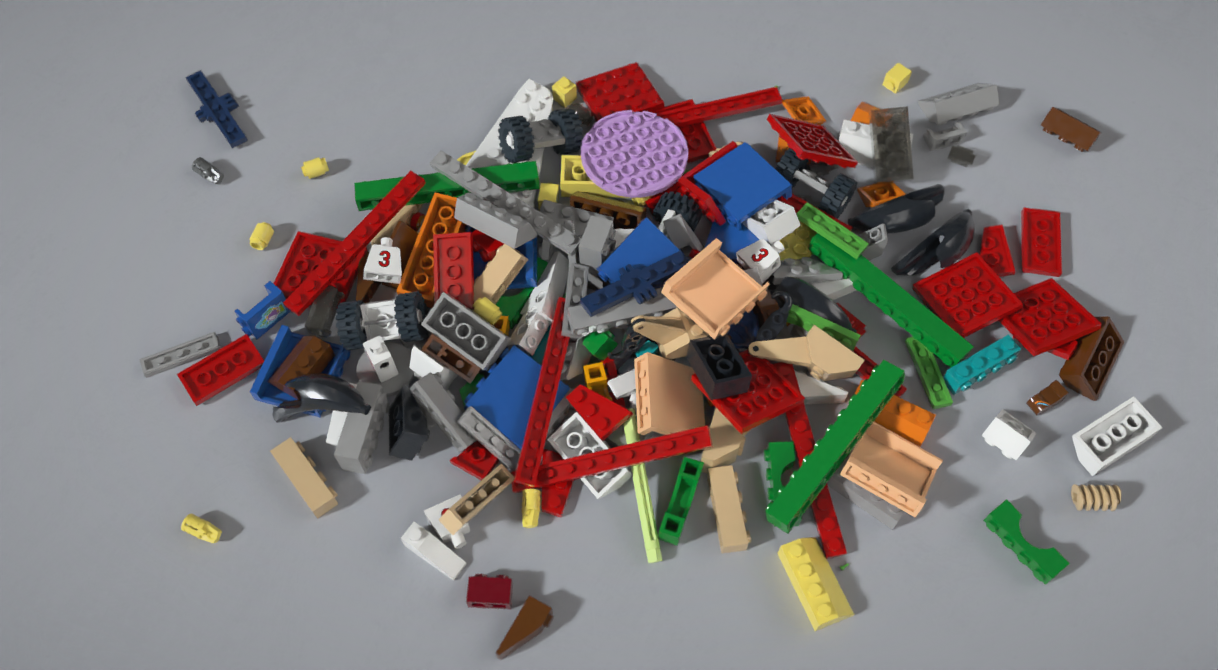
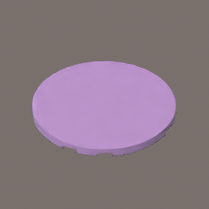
[581,110,688,198]

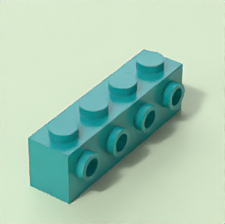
[943,334,1021,395]

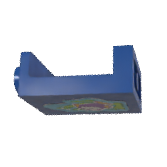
[234,281,291,340]

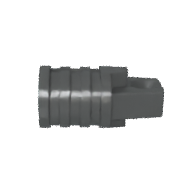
[192,157,224,184]
[806,161,838,178]

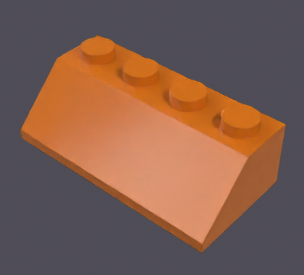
[855,380,936,447]

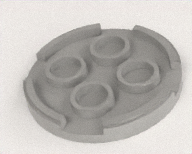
[356,342,415,397]

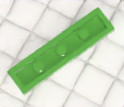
[796,202,869,259]
[787,304,861,351]
[905,337,953,409]

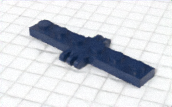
[185,70,248,148]
[580,250,689,317]

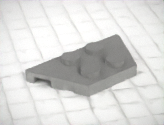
[773,257,843,285]

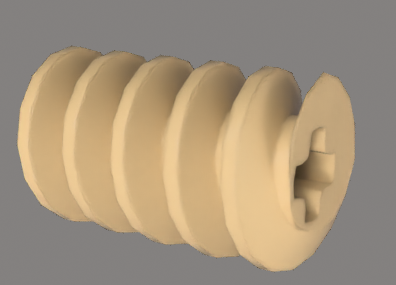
[1071,484,1121,511]

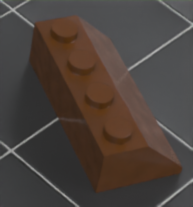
[570,191,646,229]
[1059,316,1124,401]

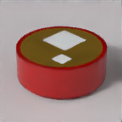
[410,212,426,231]

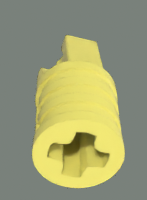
[521,489,541,528]
[181,513,222,543]

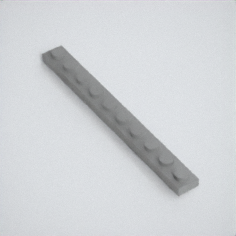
[429,150,582,256]

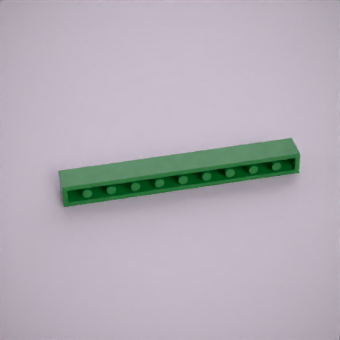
[354,161,540,211]
[808,233,974,368]
[766,360,905,534]

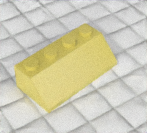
[560,155,630,198]
[777,537,854,631]

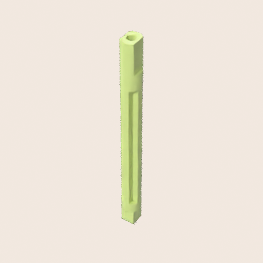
[623,408,662,563]

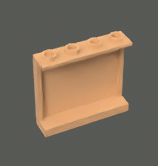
[661,238,770,340]
[634,352,705,435]
[840,422,943,517]

